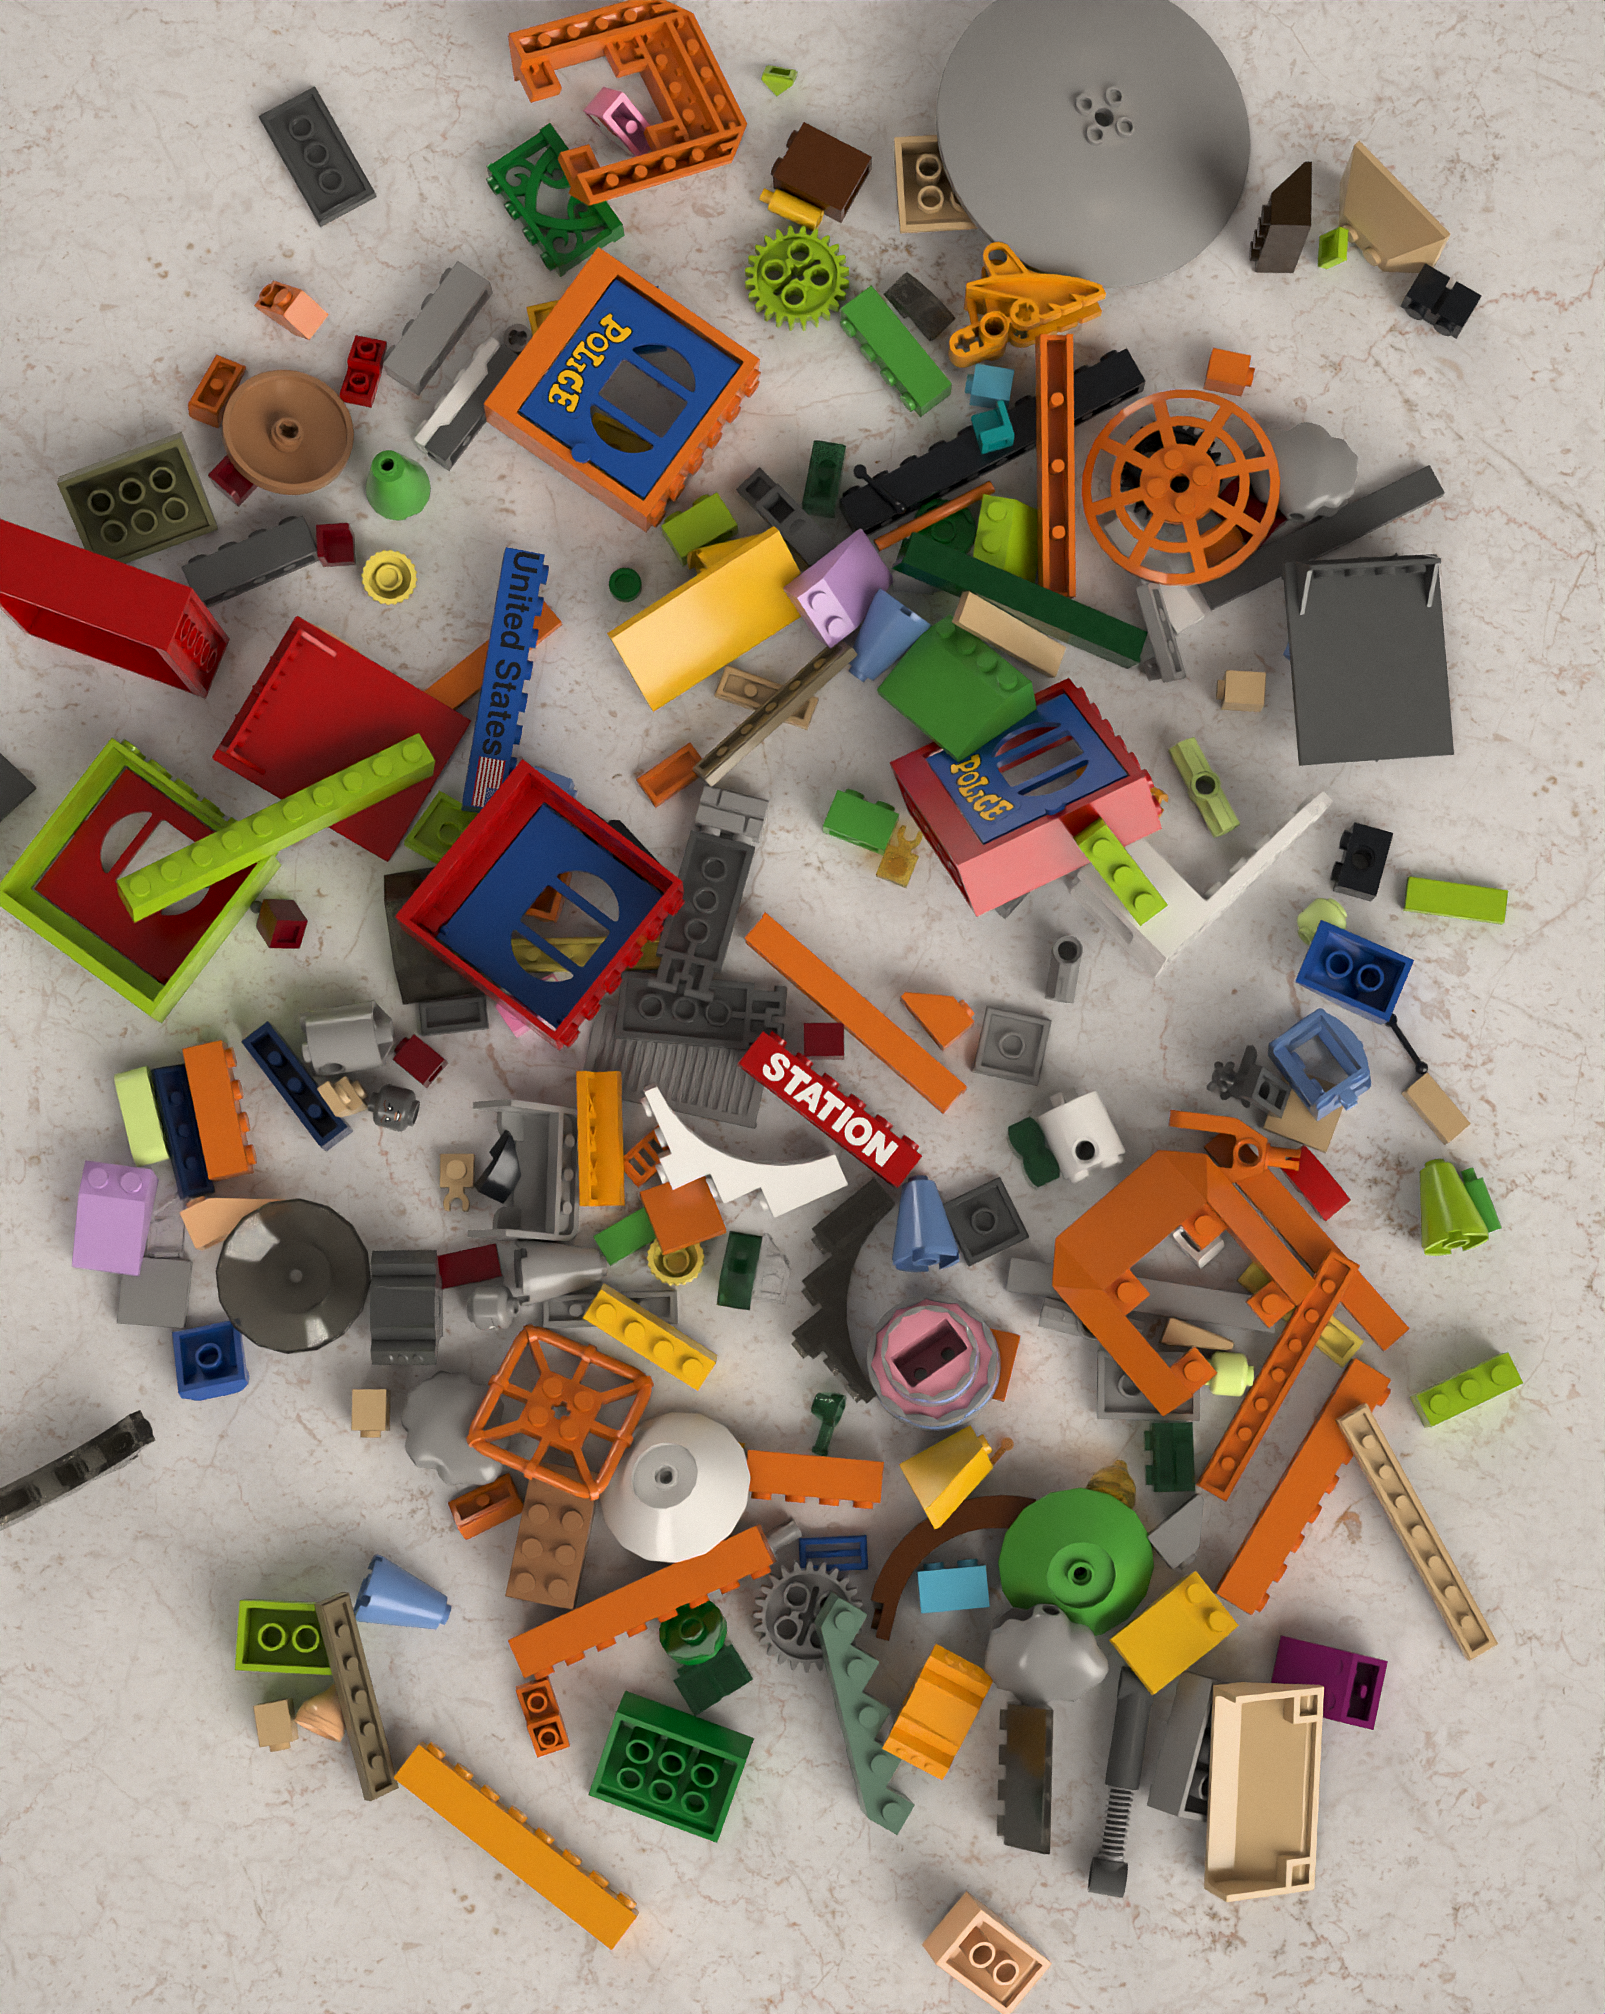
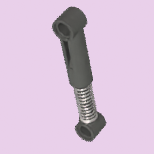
[1088,1666,1155,1898]

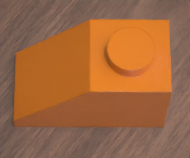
[900,992,975,1051]

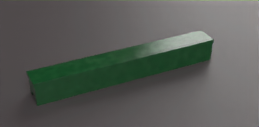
[891,532,1148,669]

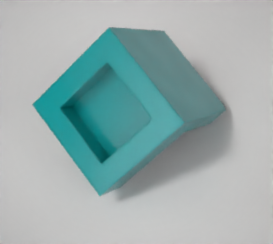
[971,400,1015,454]

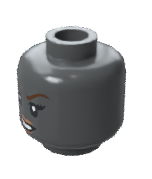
[368,1084,420,1132]

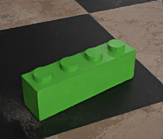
[840,285,952,418]

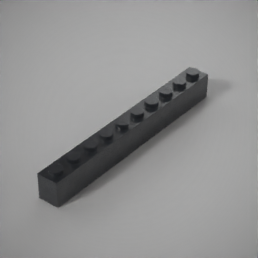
[839,348,1146,537]

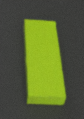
[1403,876,1508,925]

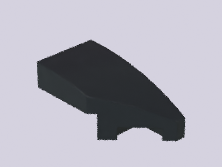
[474,1130,521,1204]

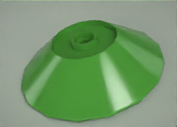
[998,1487,1154,1636]

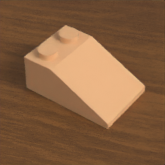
[922,1891,1052,2014]

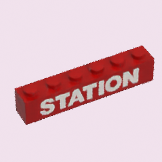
[737,1031,922,1189]

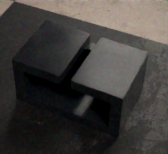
[1400,263,1482,339]

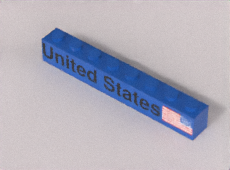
[461,547,549,813]

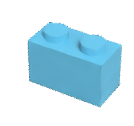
[917,1559,990,1614]

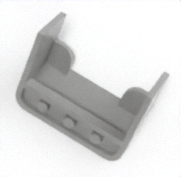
[468,1099,579,1242]

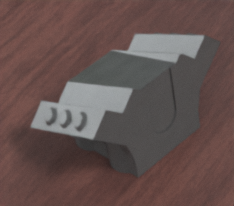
[370,1250,443,1365]

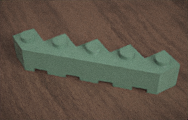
[814,1591,915,1835]

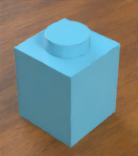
[965,364,1014,411]

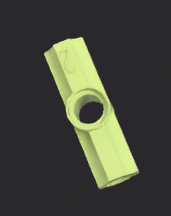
[1168,737,1240,838]

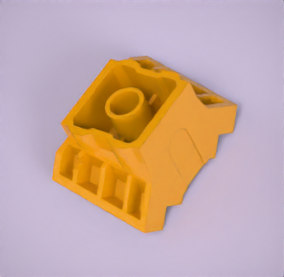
[882,1644,993,1780]

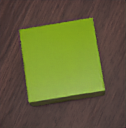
[1318,227,1349,269]

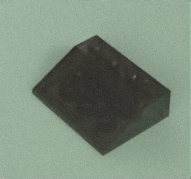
[996,1701,1054,1854]

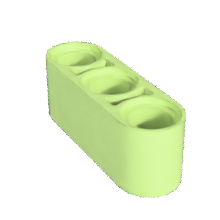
[114,1066,170,1167]

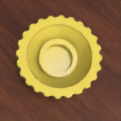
[361,550,418,605]
[647,1238,705,1286]

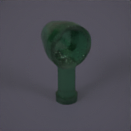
[811,1392,847,1457]

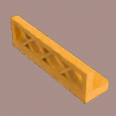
[576,1071,625,1207]

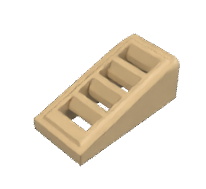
[1159,1317,1234,1351]

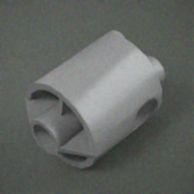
[300,1000,396,1077]

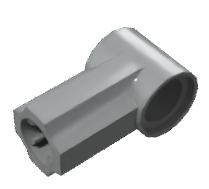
[1045,935,1083,1003]

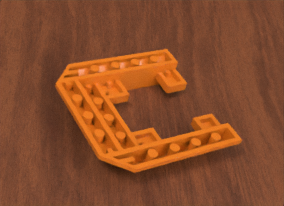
[508,0,747,206]
[1052,1150,1317,1416]

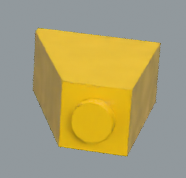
[899,1425,993,1529]

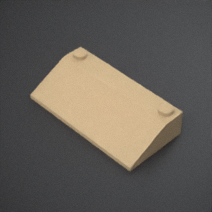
[1204,1682,1324,1902]

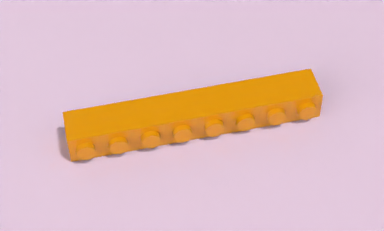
[393,1741,639,1950]

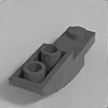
[736,467,837,567]

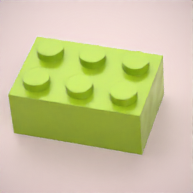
[235,1599,332,1675]

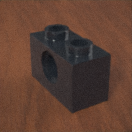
[1330,822,1393,902]

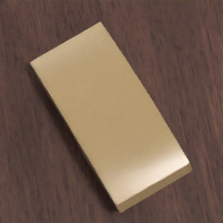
[317,1077,369,1117]

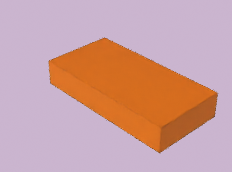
[636,743,702,808]

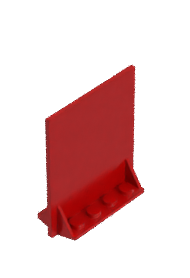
[212,616,472,862]

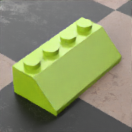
[973,494,1038,583]

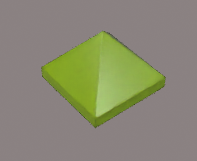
[761,65,798,96]

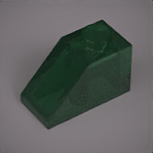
[716,1231,763,1311]

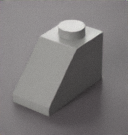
[1147,1493,1204,1570]

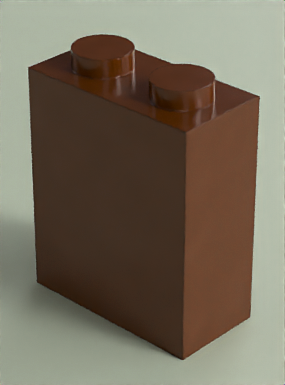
[771,122,872,223]

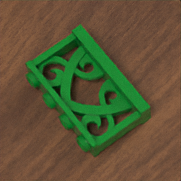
[486,123,625,277]

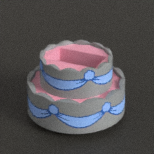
[867,1294,1001,1431]

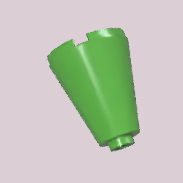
[365,450,431,521]

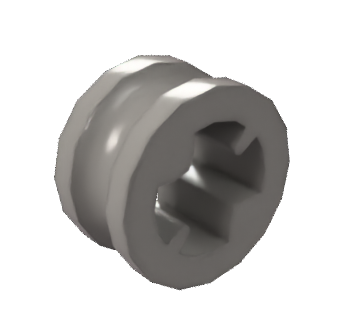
[503,324,532,356]

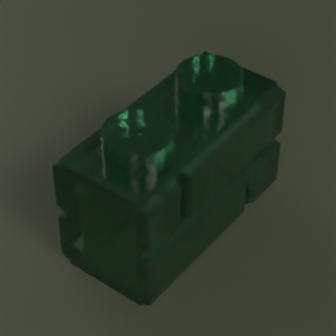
[802,440,846,518]
[1143,1422,1195,1492]

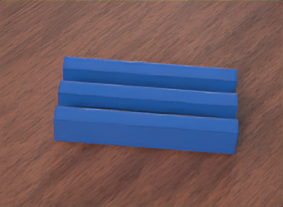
[799,1535,868,1572]

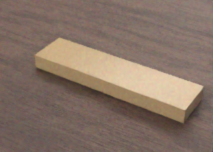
[952,591,1066,678]

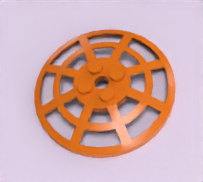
[1081,389,1280,586]

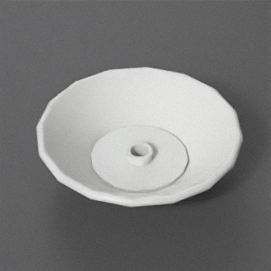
[599,1412,751,1563]

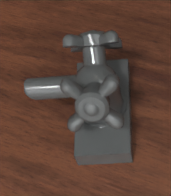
[1207,1045,1292,1119]

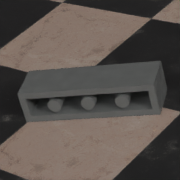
[182,515,320,608]

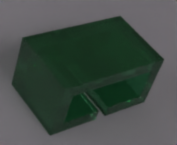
[673,1642,754,1716]

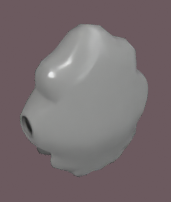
[1243,422,1358,522]
[401,1370,511,1485]
[984,1603,1109,1707]

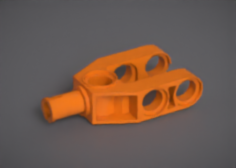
[1168,1110,1301,1183]

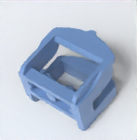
[1268,1008,1371,1121]

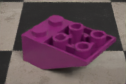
[1271,1635,1388,1730]

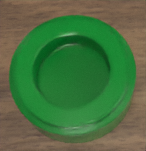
[609,568,642,602]

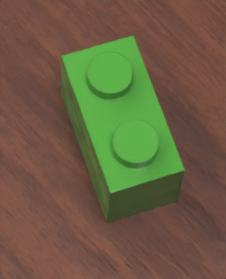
[823,789,899,856]

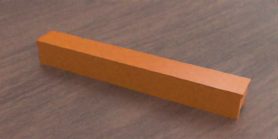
[1035,334,1076,599]
[744,912,967,1114]

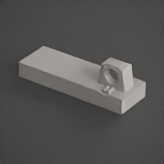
[1135,583,1186,683]

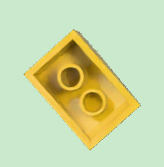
[1109,1571,1239,1695]

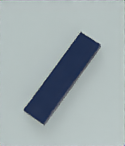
[150,1063,215,1200]

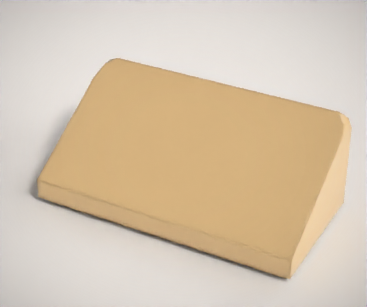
[1401,1072,1471,1145]

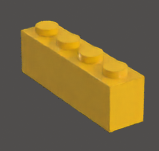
[583,1283,718,1391]

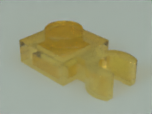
[876,825,922,889]

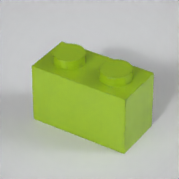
[661,492,739,567]

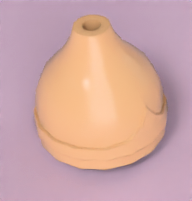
[294,1684,346,1742]

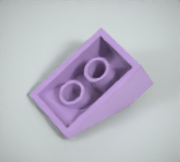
[783,528,893,649]
[72,1160,159,1276]

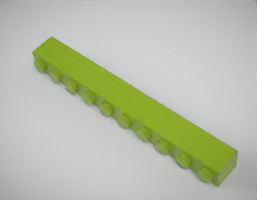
[117,733,435,923]

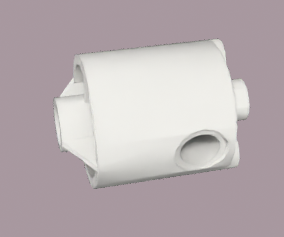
[1037,1087,1126,1184]

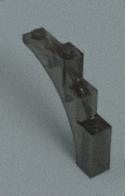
[791,1178,896,1404]
[0,1410,156,1531]

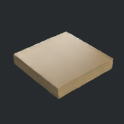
[1262,1073,1343,1153]

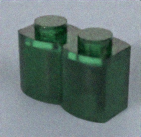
[1006,1116,1060,1191]

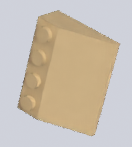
[894,135,978,234]

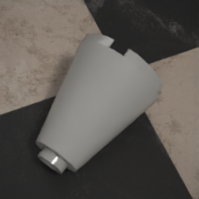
[514,1239,607,1306]

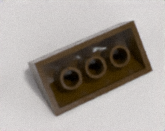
[1249,161,1312,273]

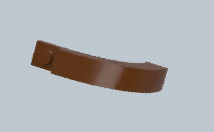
[870,1495,1036,1641]

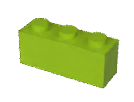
[1073,816,1168,926]
[1410,1352,1523,1428]

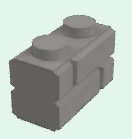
[695,784,770,845]

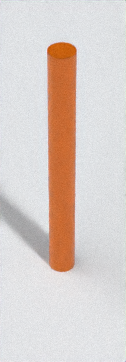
[873,481,995,552]

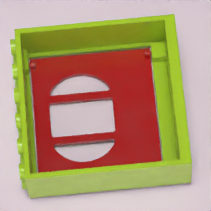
[0,738,281,1024]

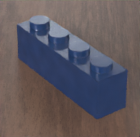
[241,1021,353,1151]

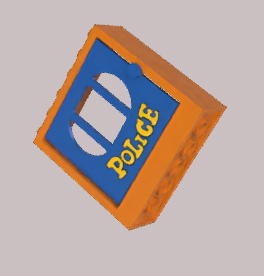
[484,247,761,533]

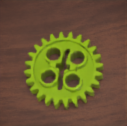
[745,225,849,331]

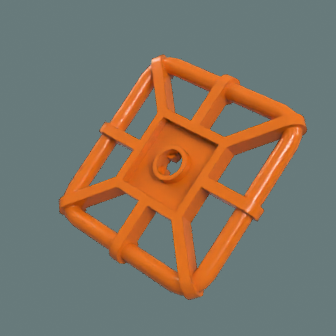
[466,1323,654,1501]

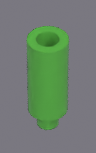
[1461,1167,1502,1233]

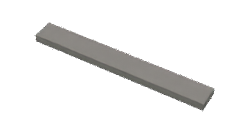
[1006,1257,1277,1333]

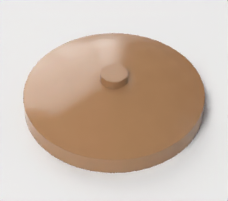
[221,370,354,495]

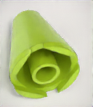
[1419,1159,1489,1256]

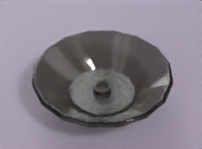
[215,1198,371,1354]

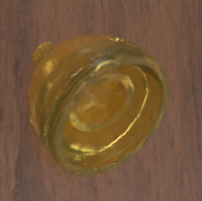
[1085,1460,1136,1509]

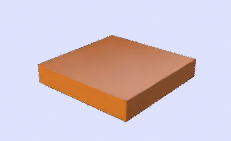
[640,1176,726,1255]

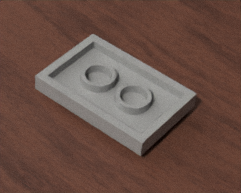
[1097,1350,1200,1421]

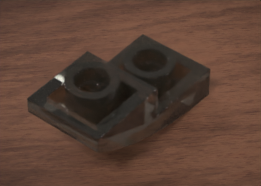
[883,272,956,342]

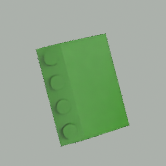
[877,614,1037,763]

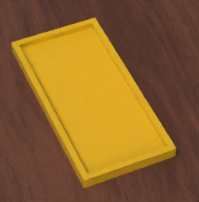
[607,526,801,712]

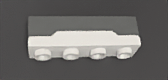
[414,337,518,471]

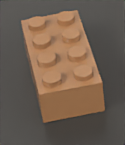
[505,1461,599,1610]

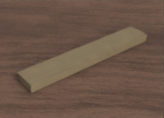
[692,640,858,787]
[314,1592,399,1801]

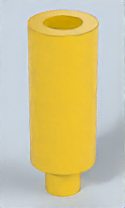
[759,188,824,231]

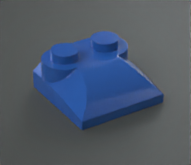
[172,1319,250,1401]

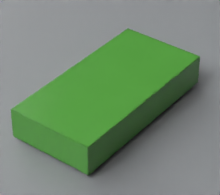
[593,1207,656,1266]

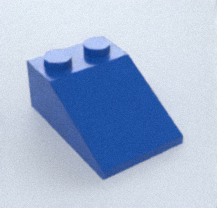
[1295,920,1414,1025]

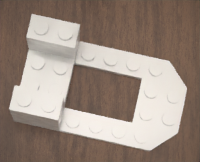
[1070,791,1333,978]

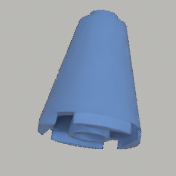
[848,588,932,682]
[892,1175,960,1272]
[353,1554,452,1630]

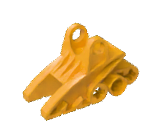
[948,242,1106,368]

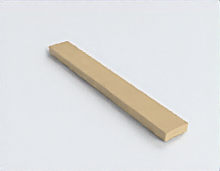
[1335,1403,1498,1661]

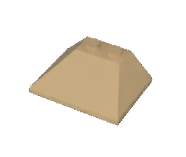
[1338,141,1451,273]

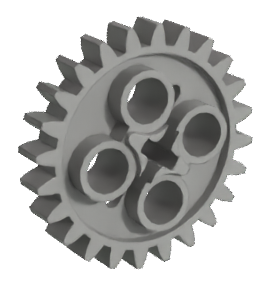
[753,1559,863,1673]

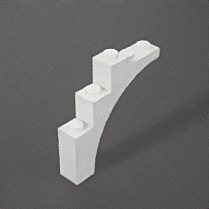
[640,1083,848,1218]

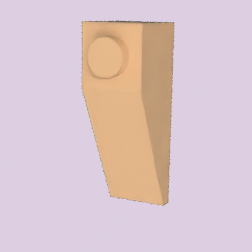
[179,1196,293,1251]

